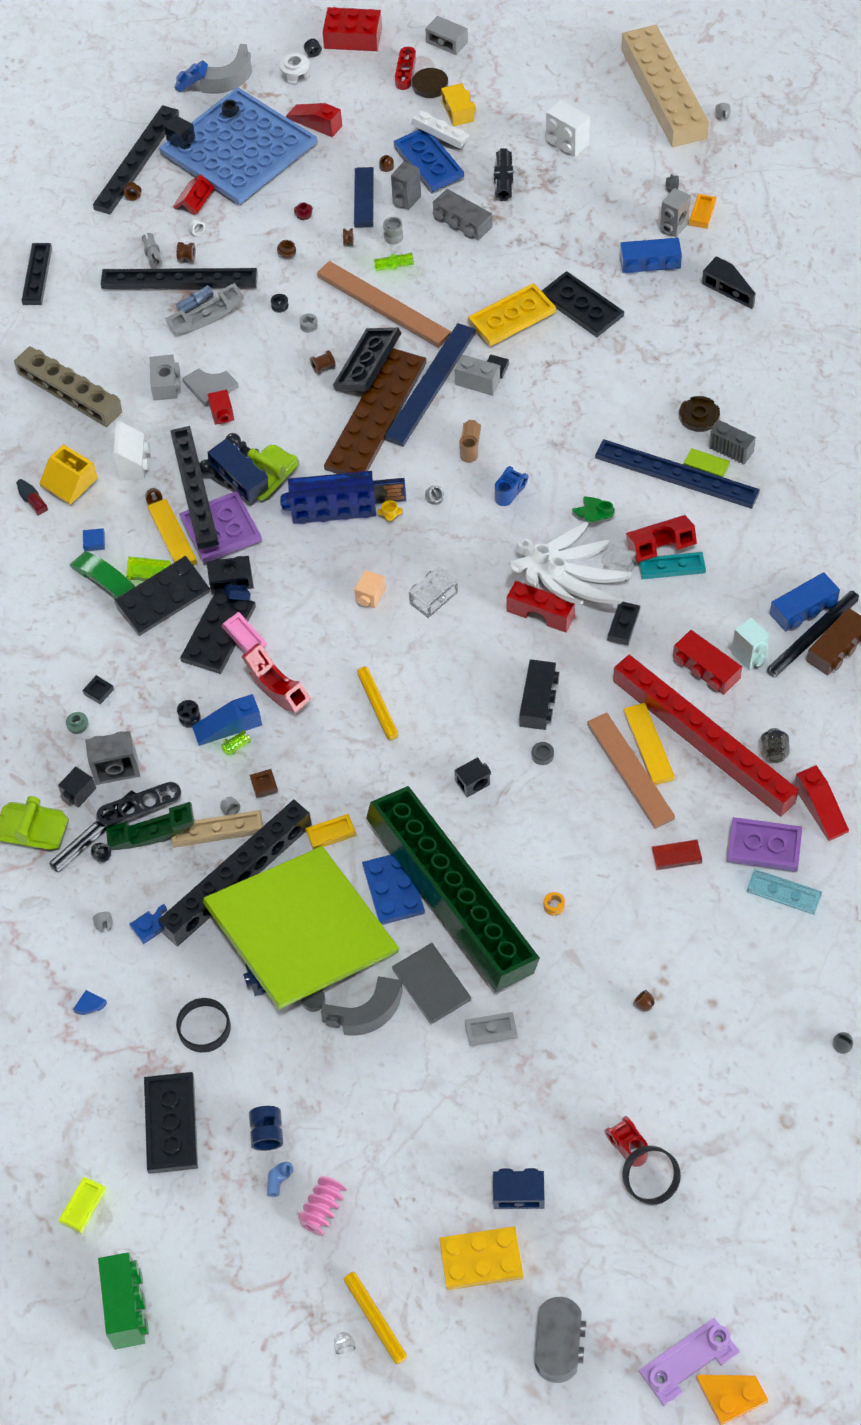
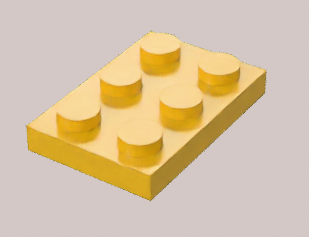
[439,1226,523,1291]

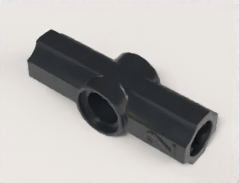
[494,148,513,201]

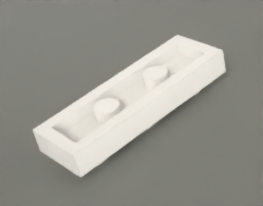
[411,111,469,149]

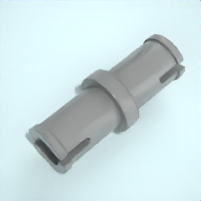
[142,233,162,267]

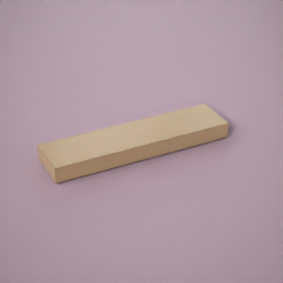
[171,810,263,848]

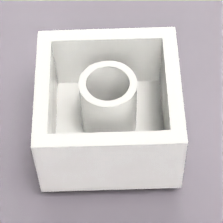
[546,100,590,157]

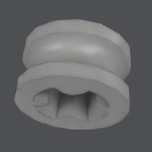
[300,313,318,333]

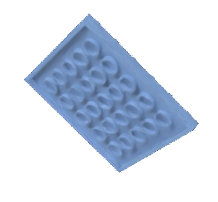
[159,87,317,205]

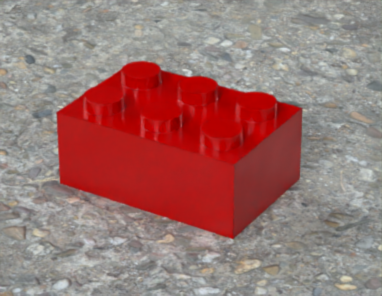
[322,7,382,52]

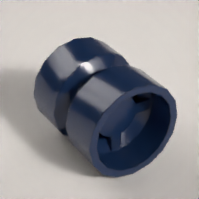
[249,1106,283,1151]

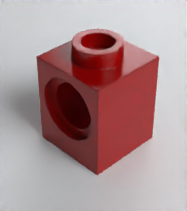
[207,389,234,425]

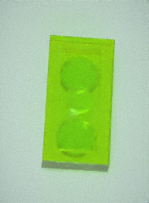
[126,556,171,581]

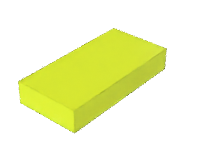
[58,1177,107,1233]

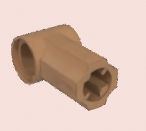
[459,420,481,462]

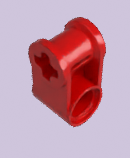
[605,1116,648,1167]

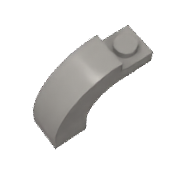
[200,44,252,94]

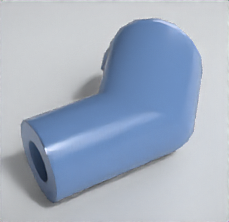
[267,1162,293,1197]

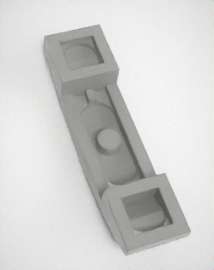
[165,283,244,334]

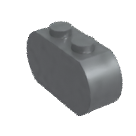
[535,1297,586,1383]

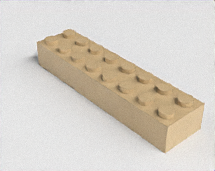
[621,24,709,148]

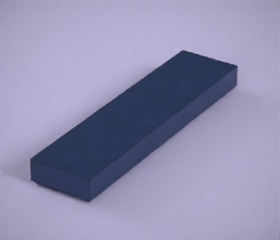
[354,167,374,228]

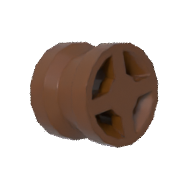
[176,242,196,262]

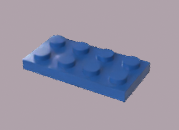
[394,129,464,192]

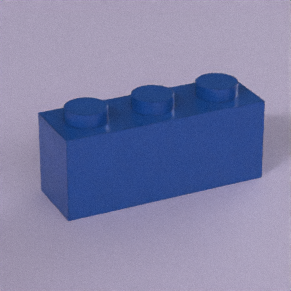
[620,237,682,273]
[769,572,840,632]

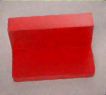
[172,174,214,215]

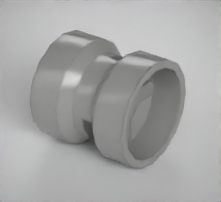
[383,217,403,244]

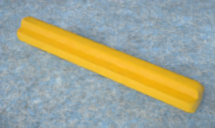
[357,666,398,740]
[344,1272,407,1364]

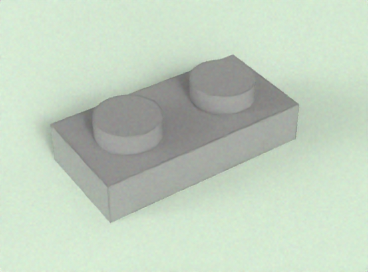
[465,1012,517,1046]

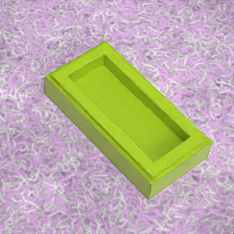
[683,448,730,477]

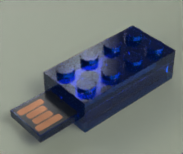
[280,471,407,524]

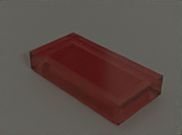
[651,839,702,871]

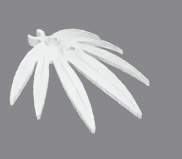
[508,521,632,605]

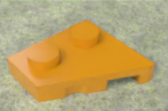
[696,1374,768,1425]

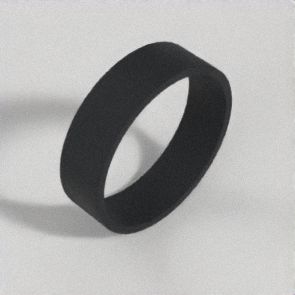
[176,998,231,1053]
[622,1146,681,1205]

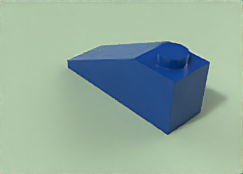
[192,694,262,746]

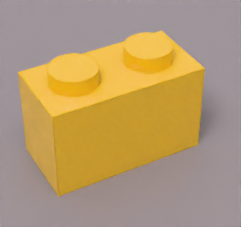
[441,83,476,127]

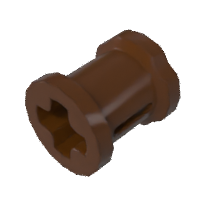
[310,350,336,374]

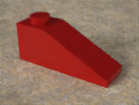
[286,103,342,138]
[794,765,849,841]

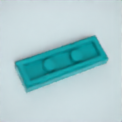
[638,552,706,580]

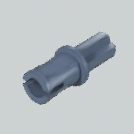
[176,285,214,312]

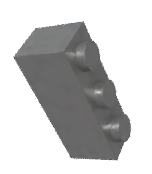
[433,189,493,241]

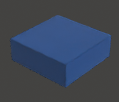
[83,528,105,551]

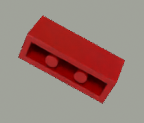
[673,630,742,695]

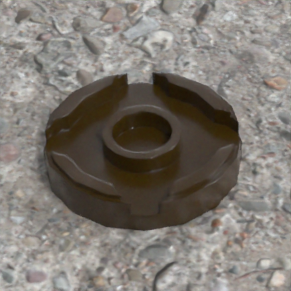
[412,68,448,98]
[679,396,720,432]

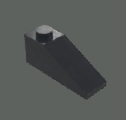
[702,256,756,309]

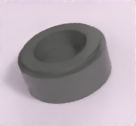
[531,742,554,765]
[301,989,326,1012]

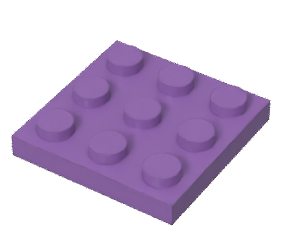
[179,491,262,564]

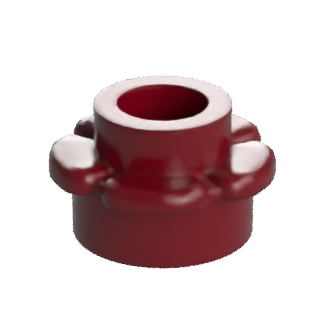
[294,202,313,220]

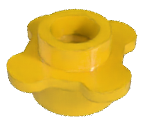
[377,500,403,521]

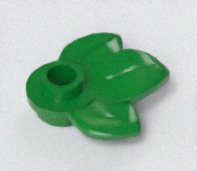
[572,496,615,522]

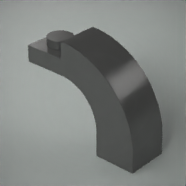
[321,976,403,1036]

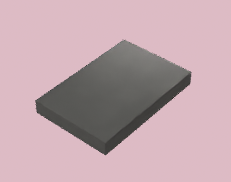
[392,943,471,1024]

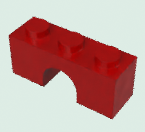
[626,515,697,562]
[506,580,575,633]

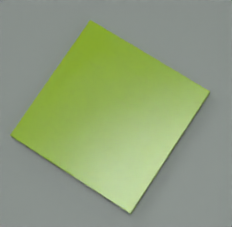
[203,846,399,1010]

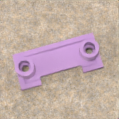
[639,1317,740,1406]

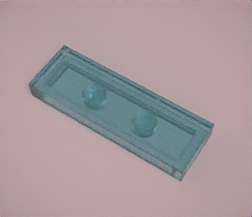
[747,869,822,915]

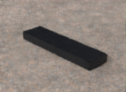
[21,243,52,305]

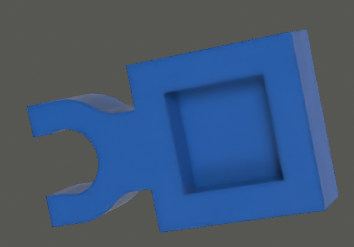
[129,904,168,945]

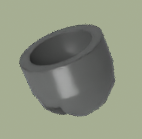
[833,1032,853,1054]

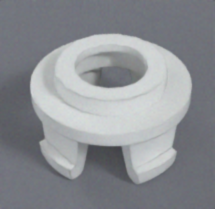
[280,53,310,84]

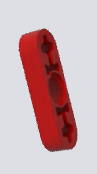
[395,46,416,90]

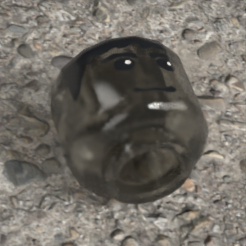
[760,728,790,763]

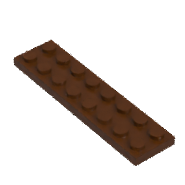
[324,348,427,481]

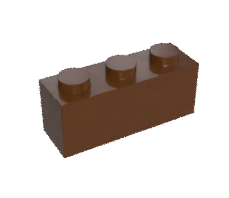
[806,608,861,676]

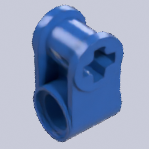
[494,466,529,506]

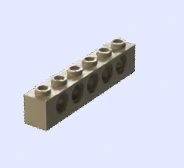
[14,346,122,428]

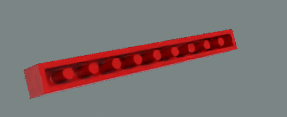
[613,654,799,817]

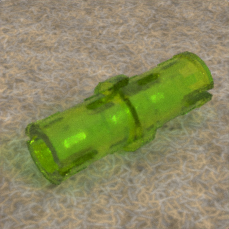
[373,252,414,271]

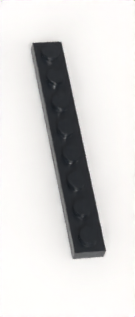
[93,105,179,215]
[100,268,258,289]
[170,426,219,550]

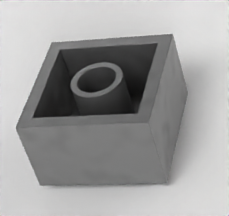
[85,731,140,785]

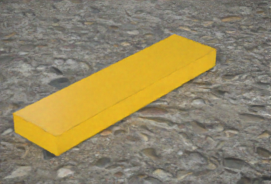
[147,498,197,565]
[623,703,675,785]

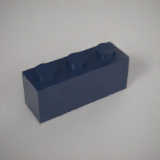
[207,438,268,503]

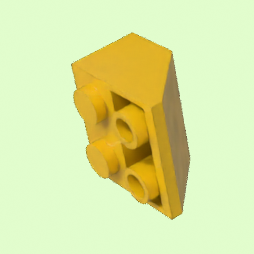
[39,444,98,505]

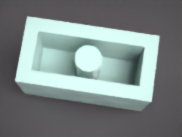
[731,618,770,671]

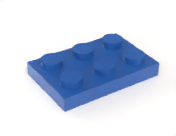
[362,854,425,925]

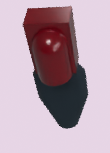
[16,479,48,516]

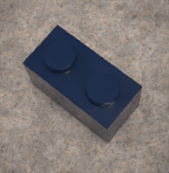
[493,1168,545,1209]

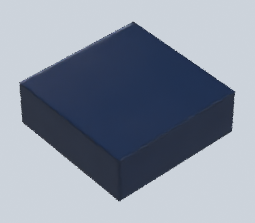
[224,584,251,601]

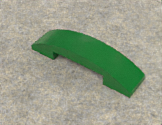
[69,551,136,600]

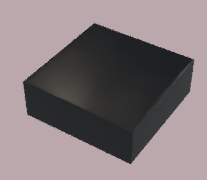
[82,675,114,705]

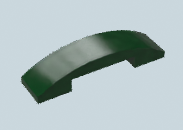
[106,802,194,850]

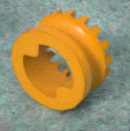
[544,892,565,916]

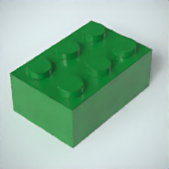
[98,1252,149,1350]

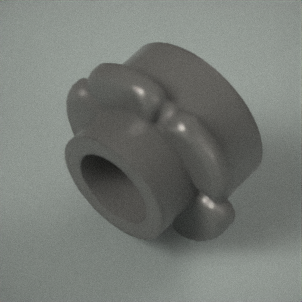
[666,174,679,192]

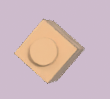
[354,570,386,608]

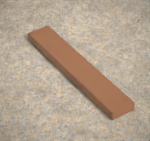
[587,712,675,829]

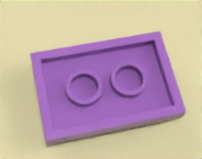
[727,817,802,872]

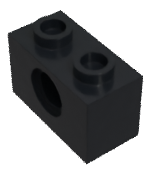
[207,555,254,595]

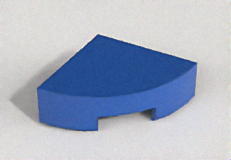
[73,990,107,1015]

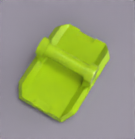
[247,445,299,501]
[0,796,69,850]

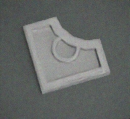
[182,369,239,407]

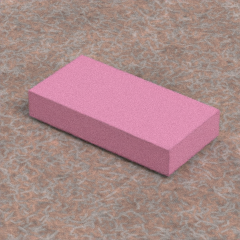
[221,612,267,653]

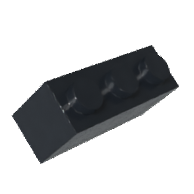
[519,659,560,730]

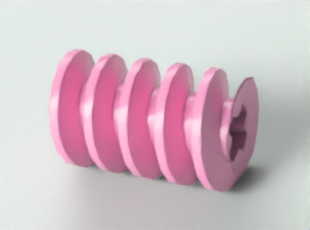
[298,1176,347,1236]

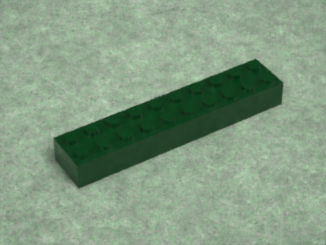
[366,786,540,992]

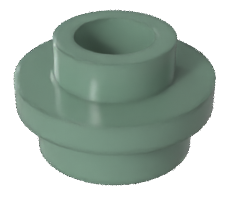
[66,712,88,733]

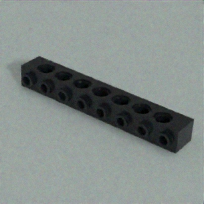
[158,799,312,947]

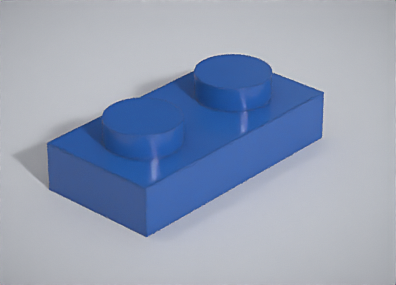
[174,60,208,92]

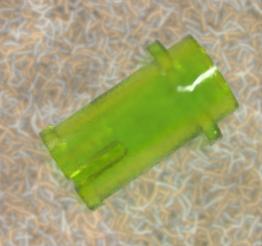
[221,730,251,756]

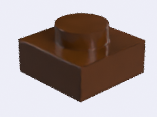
[250,769,278,798]

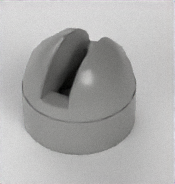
[715,103,731,119]
[425,486,444,502]
[220,797,240,815]
[92,912,113,932]

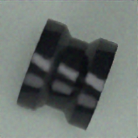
[177,700,201,728]

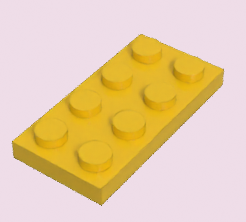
[468,283,556,347]

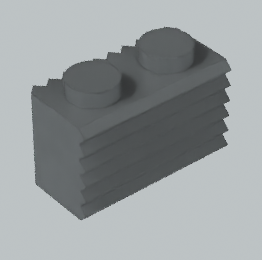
[709,420,756,465]

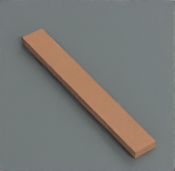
[317,261,451,348]

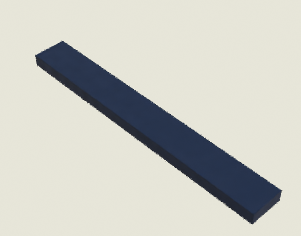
[385,323,476,447]
[595,439,760,509]

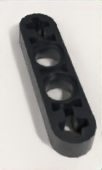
[96,782,181,827]

